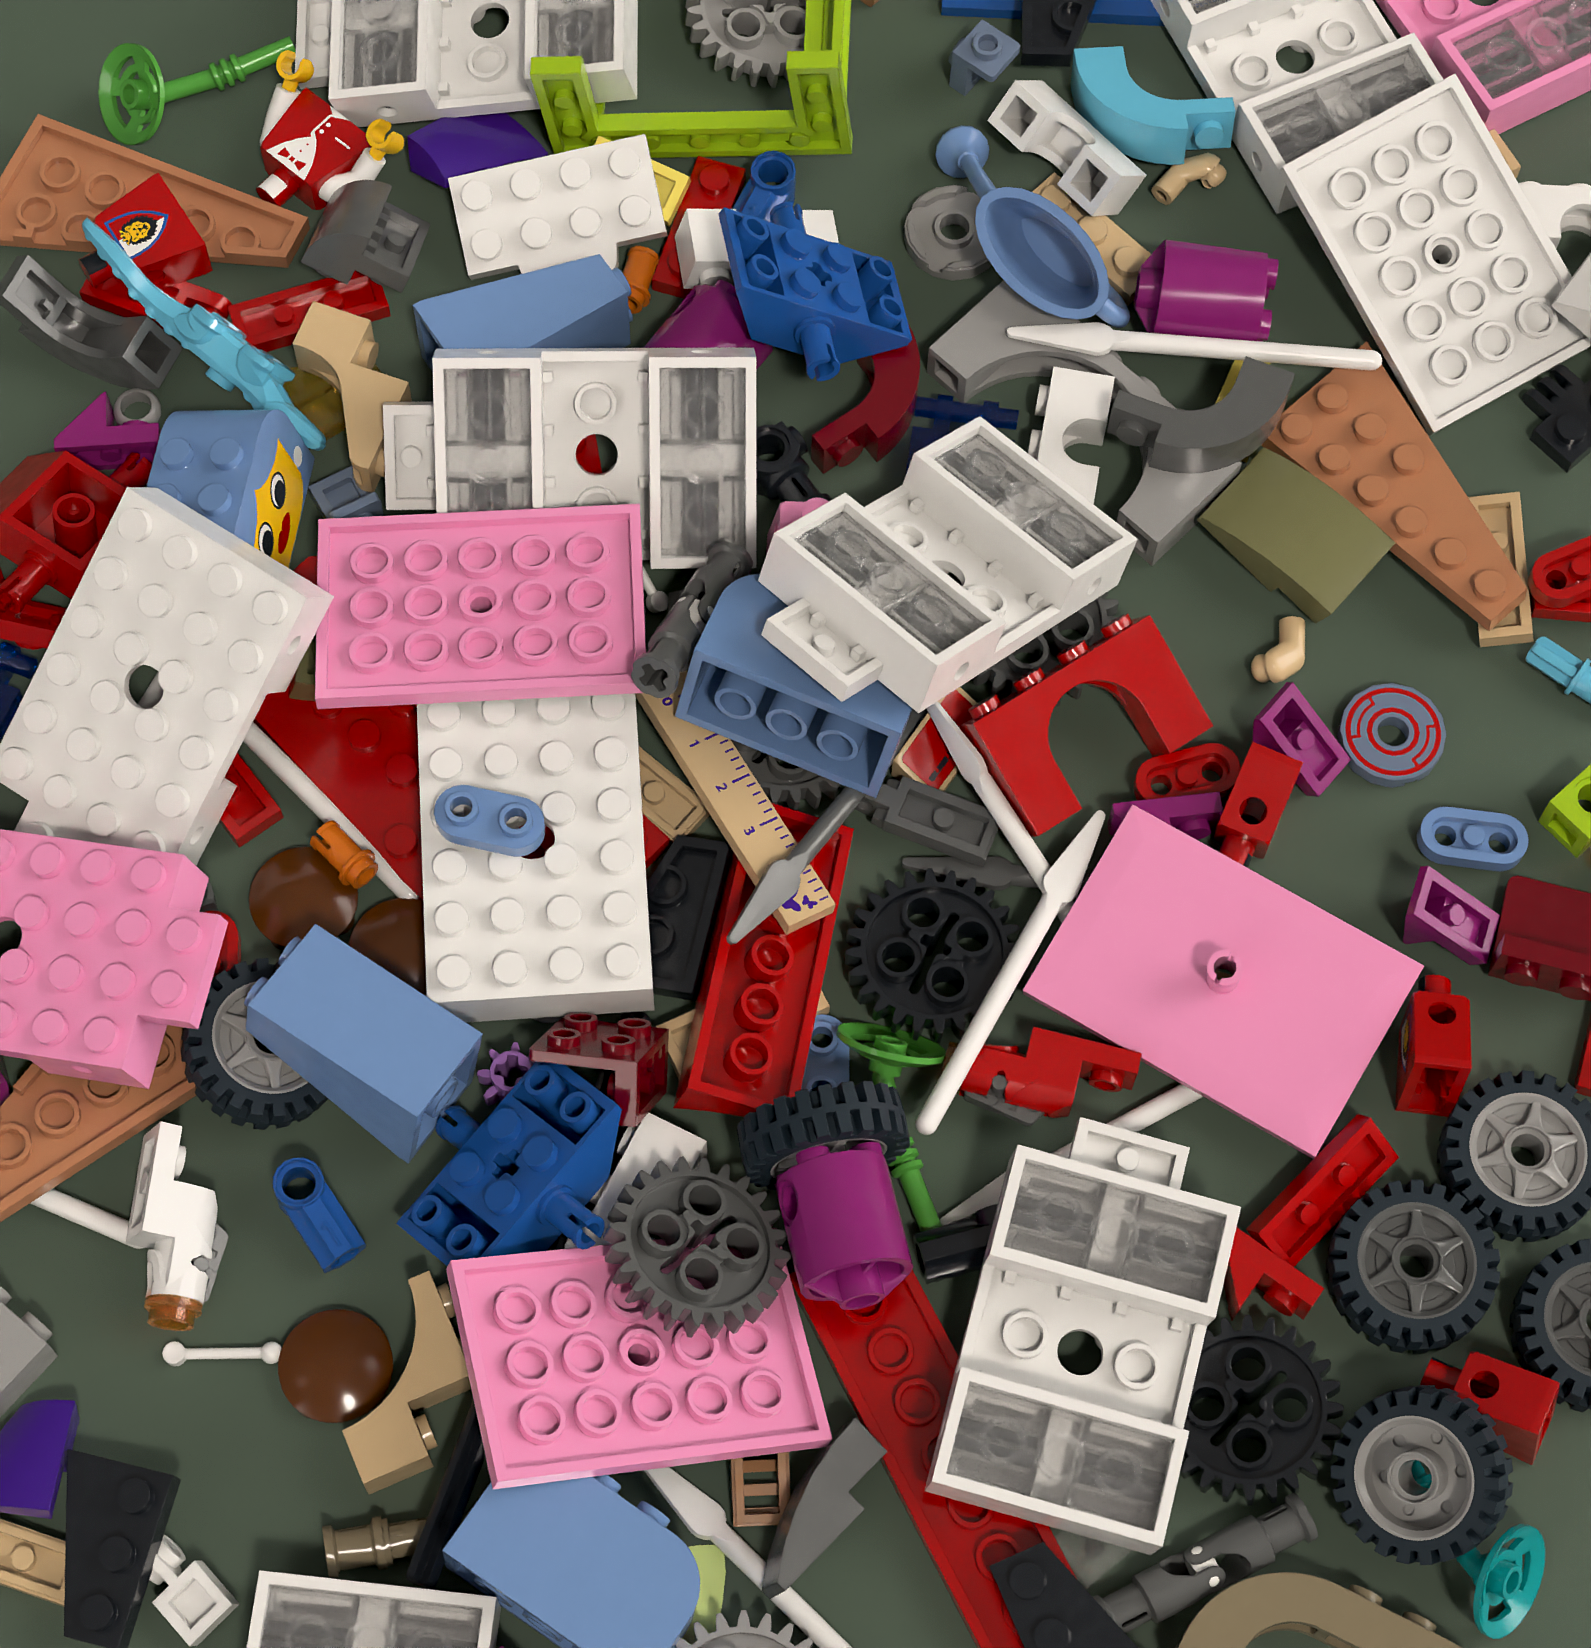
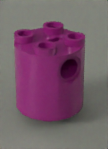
[1134,240,1279,342]
[643,280,773,371]
[775,1142,913,1310]

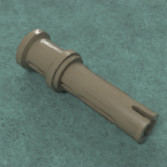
[322,1510,471,1578]

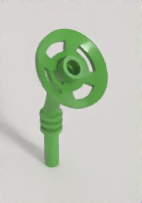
[98,36,296,145]
[836,1022,946,1232]

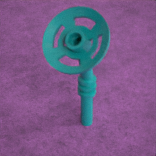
[1412,1460,1545,1639]

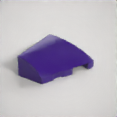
[407,113,548,188]
[0,1399,80,1519]

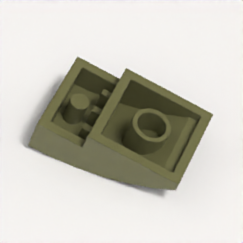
[1197,447,1395,624]

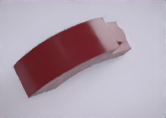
[811,324,920,474]

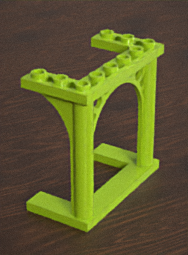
[530,0,853,158]

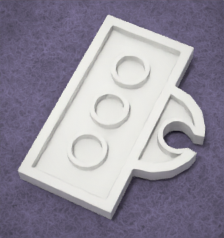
[448,134,668,280]

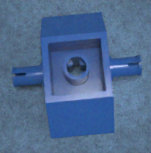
[718,202,912,381]
[396,1061,622,1266]

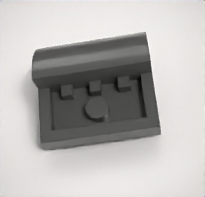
[301,180,431,293]

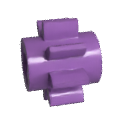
[477,1042,536,1106]

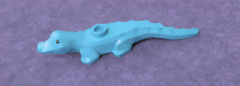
[82,218,326,451]

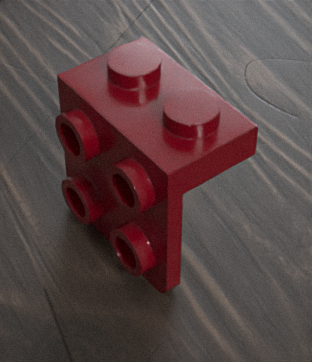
[1488,876,1591,1001]

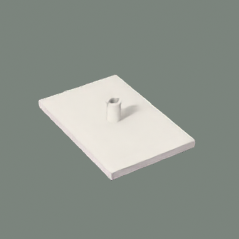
[1279,73,1591,436]

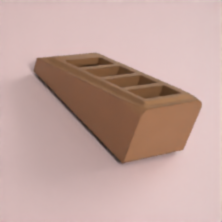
[730,1452,790,1527]

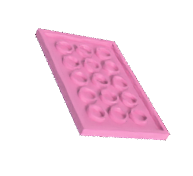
[315,504,646,709]
[1023,805,1424,1159]
[446,1228,833,1489]

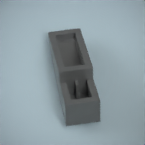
[762,1418,887,1599]

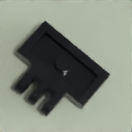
[1522,364,1591,473]

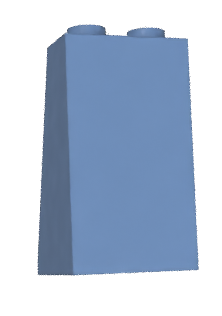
[413,254,633,372]
[244,924,483,1164]

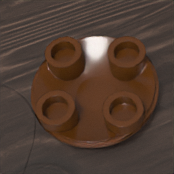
[249,847,358,950]
[349,898,427,997]
[278,1309,393,1423]

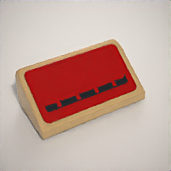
[891,687,977,792]

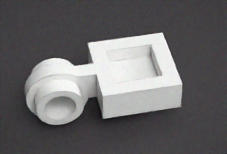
[150,1535,239,1646]

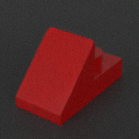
[1224,1227,1325,1321]

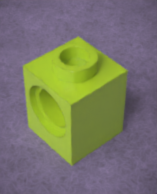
[1538,764,1591,858]

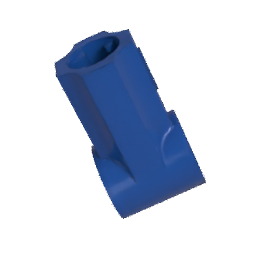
[733,151,796,222]
[273,1158,366,1273]

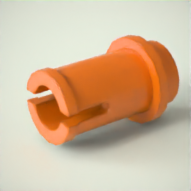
[622,246,659,314]
[310,820,378,889]

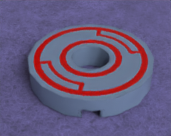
[1337,683,1446,788]

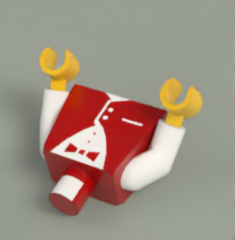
[256,50,404,210]

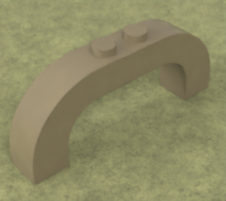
[1175,1572,1461,1648]

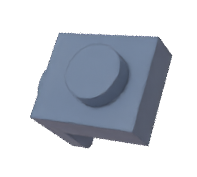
[948,19,1020,96]
[308,466,384,519]

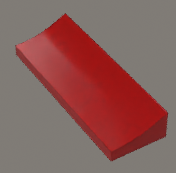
[673,803,854,1117]

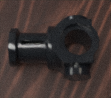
[756,421,832,502]

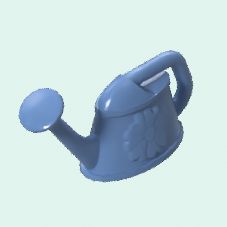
[935,125,1130,328]

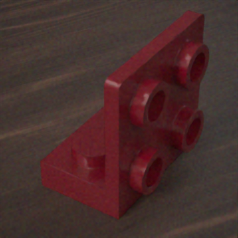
[529,1012,669,1127]

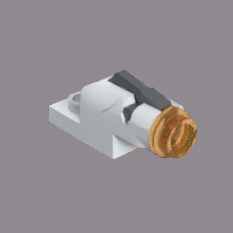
[126,1121,228,1331]

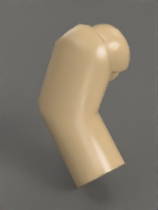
[1151,152,1227,205]
[1251,616,1305,683]

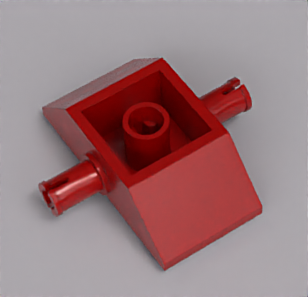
[0,450,152,614]

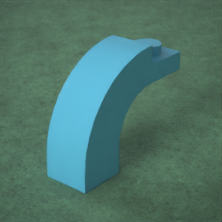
[1071,46,1236,165]

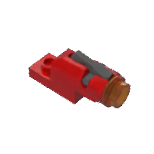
[941,1027,1142,1126]

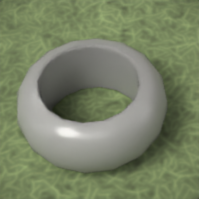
[113,388,161,425]

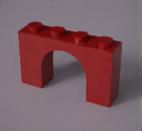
[958,613,1213,837]

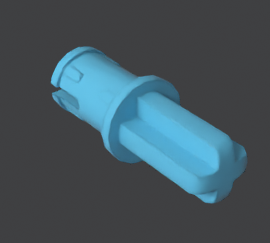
[1526,636,1591,704]

